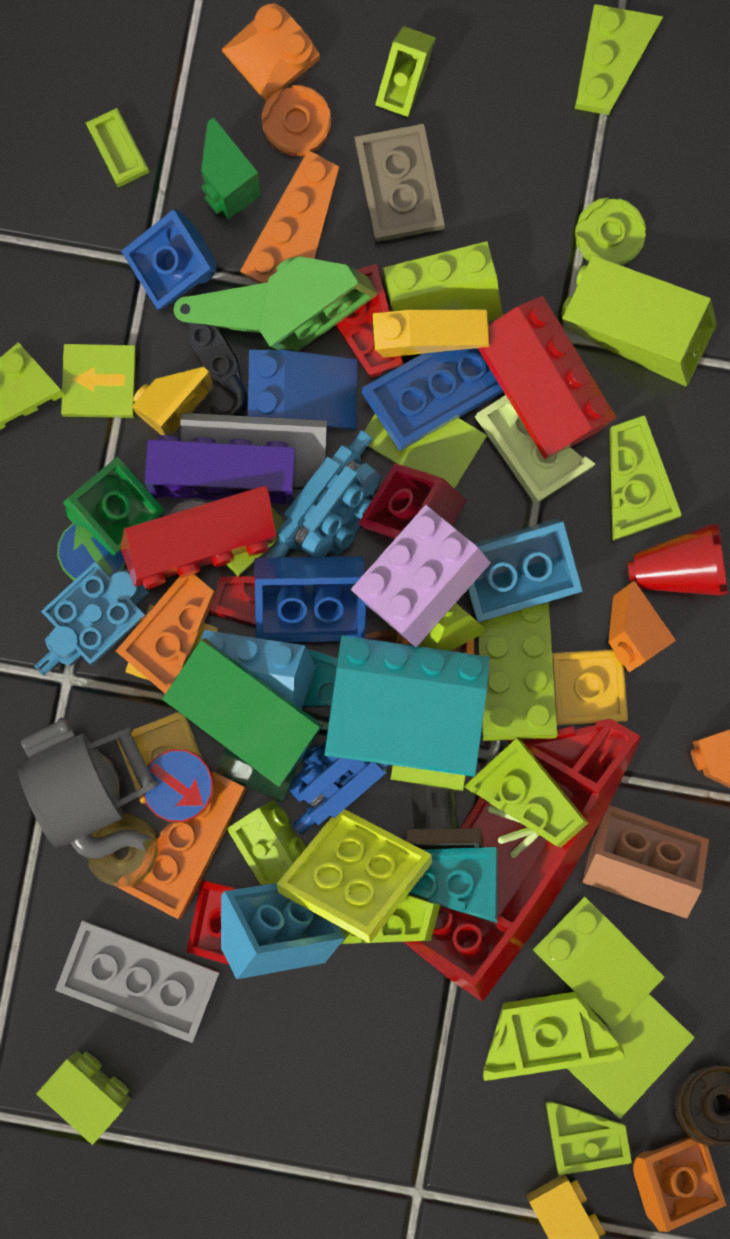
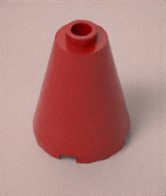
[628,523,728,596]

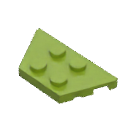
[483,991,625,1081]

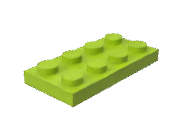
[477,602,557,741]

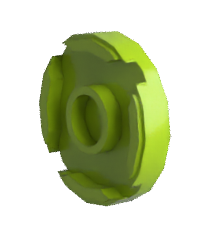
[575,198,646,266]

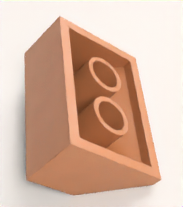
[582,805,709,919]

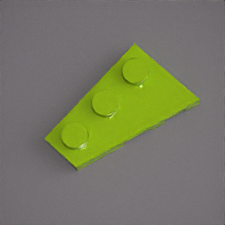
[575,4,663,115]
[464,738,588,847]
[340,894,440,944]

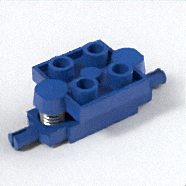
[289,741,388,834]

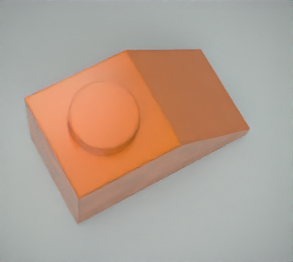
[608,581,676,672]
[691,729,730,788]

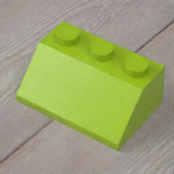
[383,241,503,324]

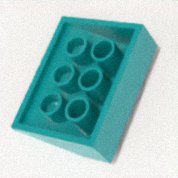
[325,635,490,777]

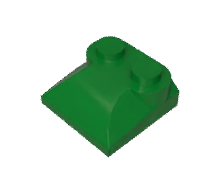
[63,456,165,556]

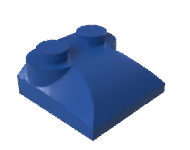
[121,209,217,310]

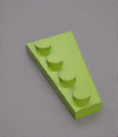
[0,342,65,430]

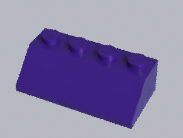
[145,435,296,505]

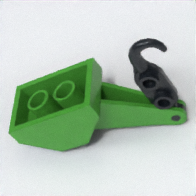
[174,256,378,416]

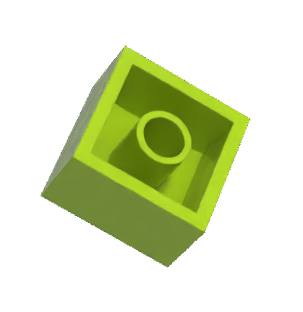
[36,1050,132,1145]

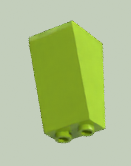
[561,255,717,387]

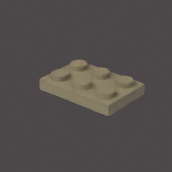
[355,124,445,242]

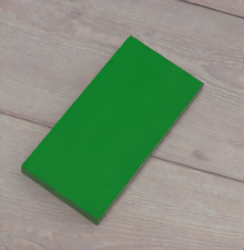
[162,638,323,787]

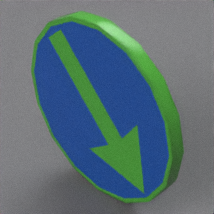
[57,524,126,581]

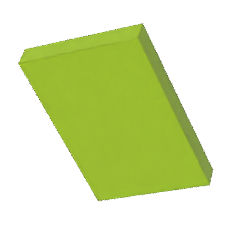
[364,414,487,489]
[567,994,695,1119]

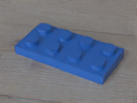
[361,348,504,451]

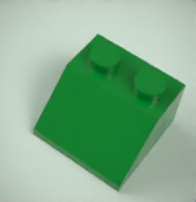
[201,117,261,220]

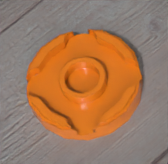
[261,85,331,157]

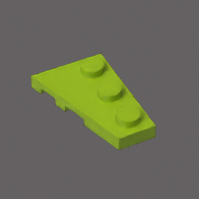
[609,415,682,541]

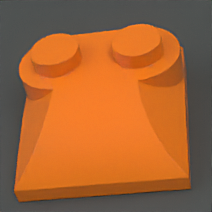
[222,3,320,102]
[633,1137,726,1232]

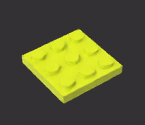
[277,809,432,943]

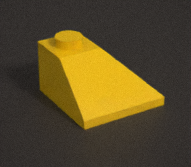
[132,367,214,436]

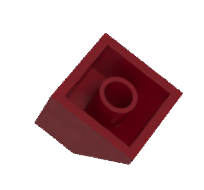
[358,463,467,539]

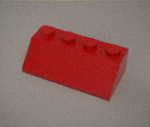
[478,296,617,460]
[120,486,276,589]

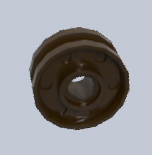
[675,1066,730,1147]

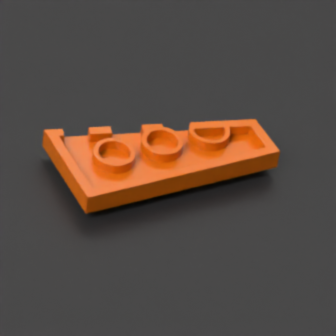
[240,150,339,284]
[116,771,248,920]

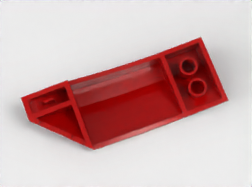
[403,719,641,1002]

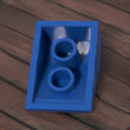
[248,350,357,430]

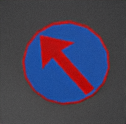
[143,749,214,822]

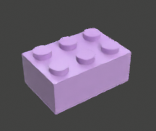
[351,505,490,647]

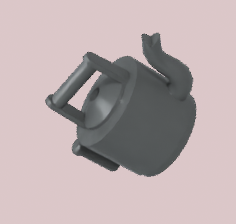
[17,717,159,859]

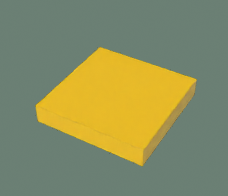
[552,649,628,726]
[116,712,203,804]

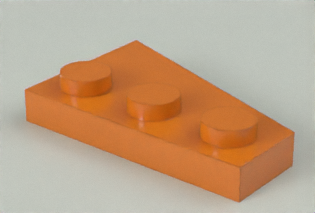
[116,574,216,694]

